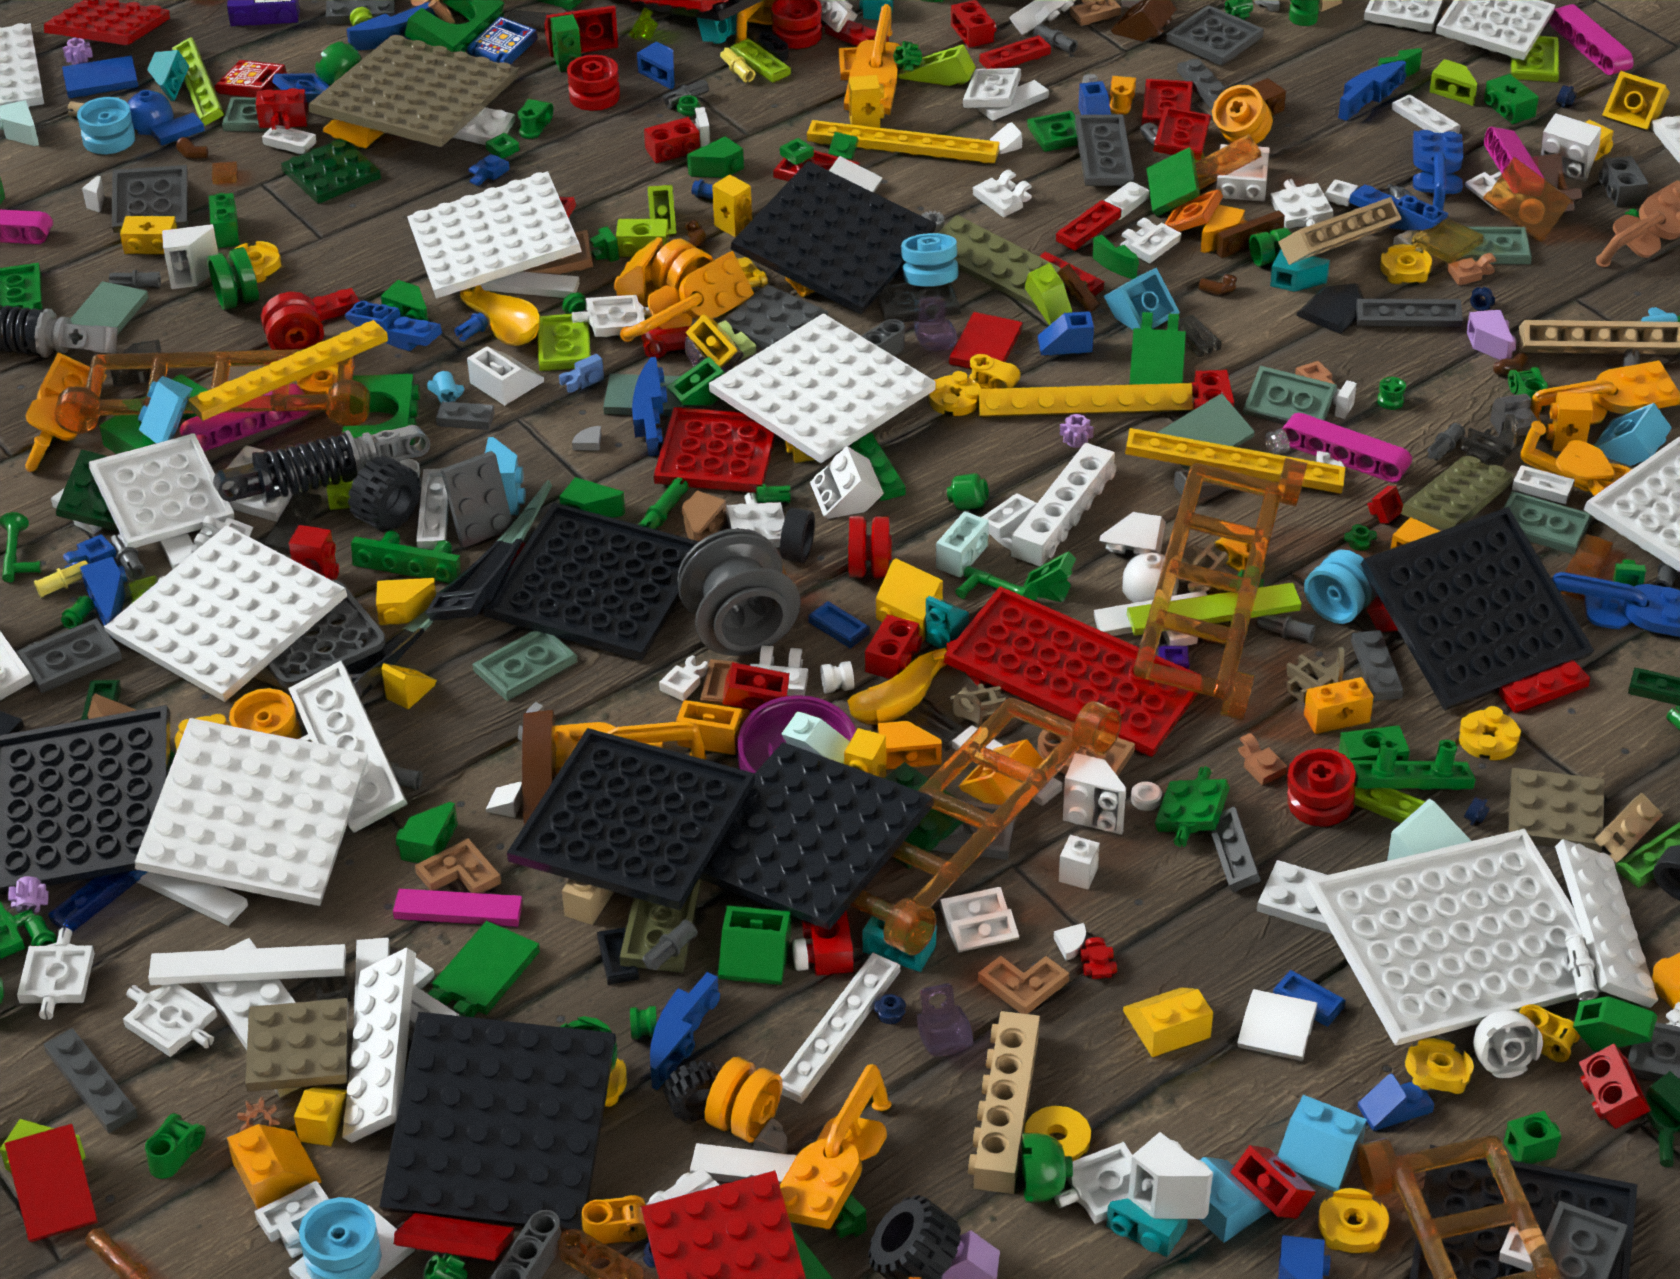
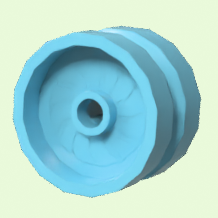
[77,97,135,154]
[901,233,959,286]
[1304,550,1377,624]
[299,1197,382,1279]

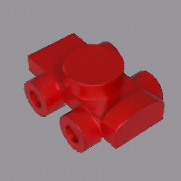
[1080,937,1117,979]

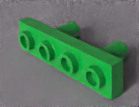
[351,531,461,583]
[1351,739,1476,790]

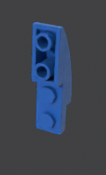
[346,2,435,50]
[1338,61,1406,121]
[1349,184,1448,231]
[345,301,443,351]
[632,357,668,456]
[650,972,720,1090]

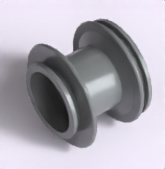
[677,528,801,656]

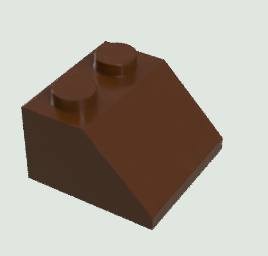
[1111,0,1177,42]

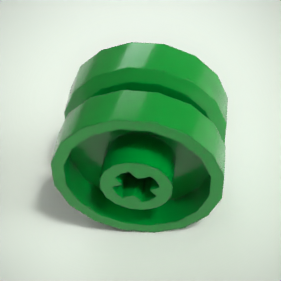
[207,247,259,310]

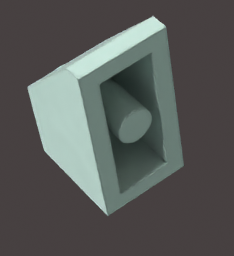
[0,100,39,146]
[782,711,850,764]

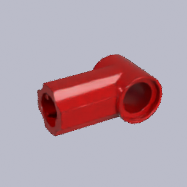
[641,326,694,359]

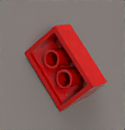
[544,5,619,57]

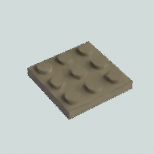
[1508,768,1604,853]
[245,998,349,1092]

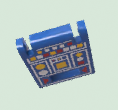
[467,16,538,64]

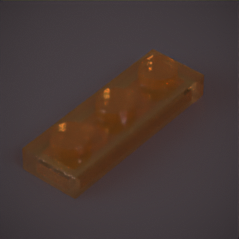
[1195,134,1262,190]
[1560,534,1613,601]

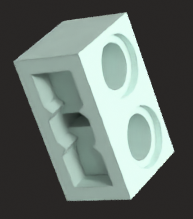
[936,511,989,578]

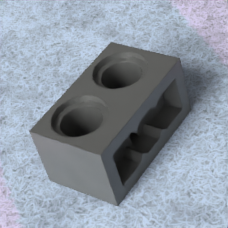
[1599,156,1648,207]

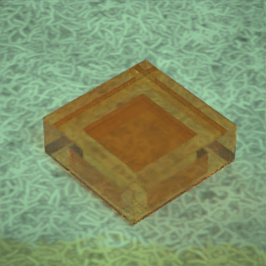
[212,161,238,184]

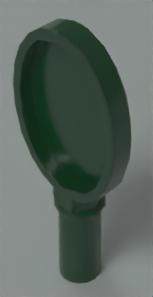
[1645,1094,1680,1167]

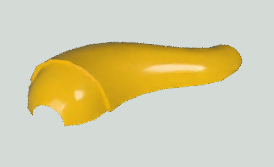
[460,285,540,346]
[847,648,947,725]

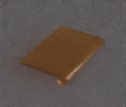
[1483,157,1572,242]

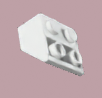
[1541,113,1601,182]
[162,224,218,289]
[467,346,544,406]
[810,446,884,519]
[1100,512,1166,556]
[1063,753,1126,835]
[1128,1132,1213,1219]

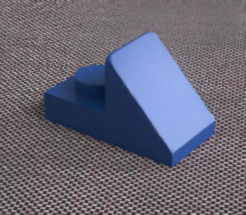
[1358,1073,1434,1131]

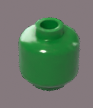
[947,473,989,511]

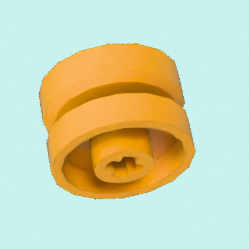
[1212,85,1273,146]
[650,238,714,295]
[229,688,302,739]
[705,1056,783,1143]

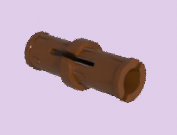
[1057,264,1101,313]

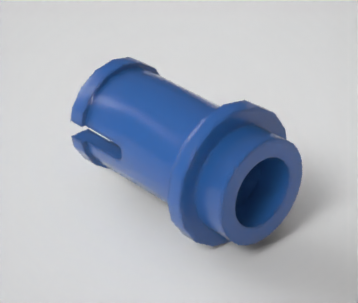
[691,179,713,200]
[454,313,488,342]

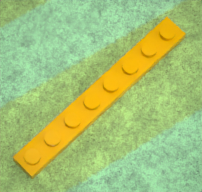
[807,120,1000,163]
[188,320,388,421]
[979,383,1193,417]
[1125,428,1345,494]

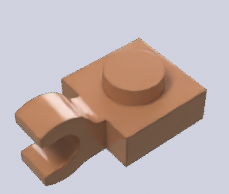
[1448,253,1496,286]
[1295,361,1335,384]
[1238,733,1287,786]

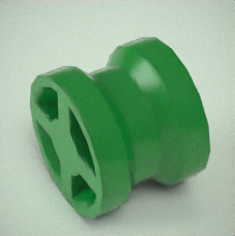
[1377,377,1406,410]
[630,1006,657,1040]

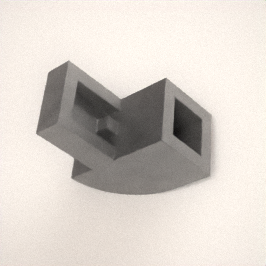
[1490,394,1538,437]

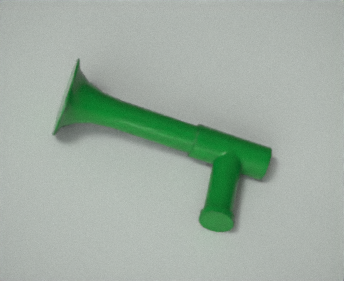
[0,512,42,583]
[955,566,1039,602]

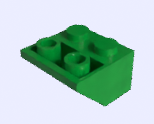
[718,906,791,985]

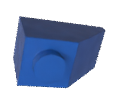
[637,41,675,89]

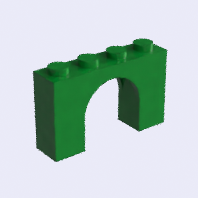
[405,0,504,52]
[99,374,208,454]
[342,374,420,445]

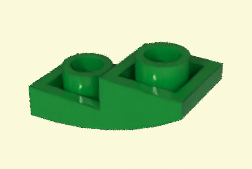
[1378,48,1422,77]
[1093,235,1139,279]

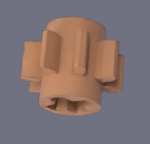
[237,1097,280,1131]

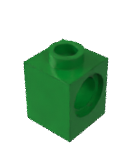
[1504,1111,1561,1164]

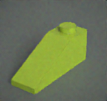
[898,44,976,86]

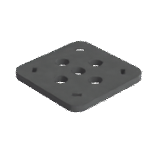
[266,580,386,688]

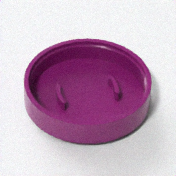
[738,695,856,773]

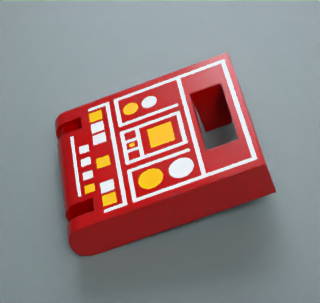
[215,60,287,98]

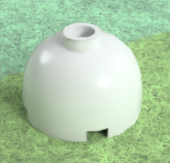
[1122,552,1179,603]
[1473,1010,1543,1078]

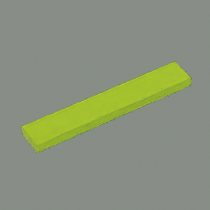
[172,37,225,126]
[1126,583,1301,636]

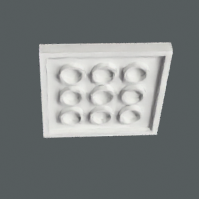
[1436,0,1555,60]
[89,433,234,548]

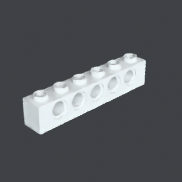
[1011,442,1117,566]

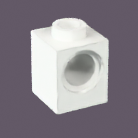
[1059,835,1100,890]

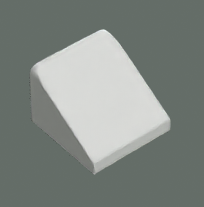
[990,122,1022,154]
[82,176,105,212]
[486,782,523,818]

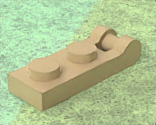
[1594,793,1663,863]

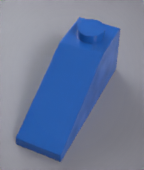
[80,557,128,638]

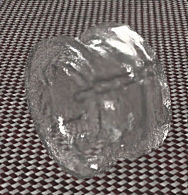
[1265,429,1289,455]

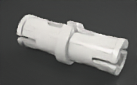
[1565,933,1598,1001]

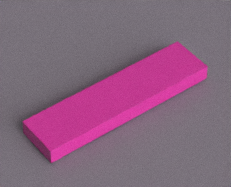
[393,889,523,927]

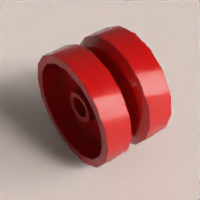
[771,0,822,49]
[567,54,620,111]
[261,291,324,358]
[848,516,892,578]
[1287,748,1356,827]

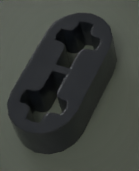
[754,31,789,61]

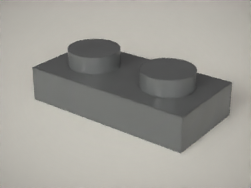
[436,401,495,430]

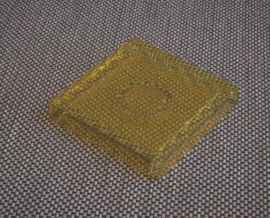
[1411,218,1484,264]

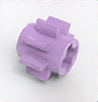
[63,38,93,65]
[1060,414,1094,448]
[8,876,49,915]

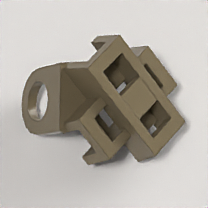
[1179,541,1231,593]
[1287,647,1344,703]
[950,684,1007,731]

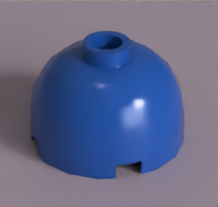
[128,90,174,135]

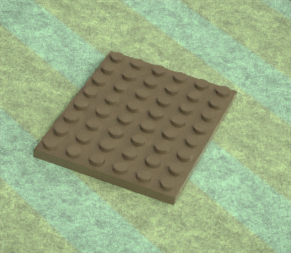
[309,35,519,147]

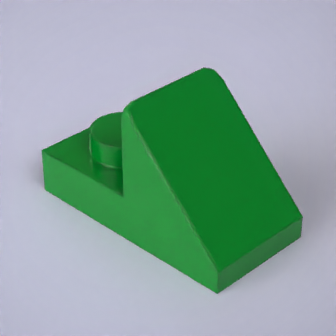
[1023,551,1076,602]

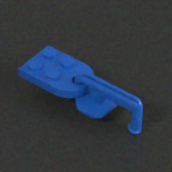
[1413,130,1463,211]
[1552,572,1680,637]

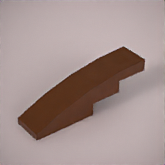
[522,710,557,825]

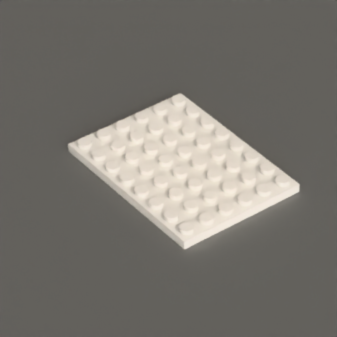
[1306,829,1603,1046]

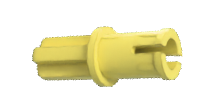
[720,48,756,83]
[34,561,88,598]

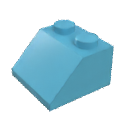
[1104,268,1180,330]
[138,376,193,443]
[1594,403,1672,466]
[485,437,526,515]
[1278,1095,1367,1192]
[1199,1157,1270,1243]

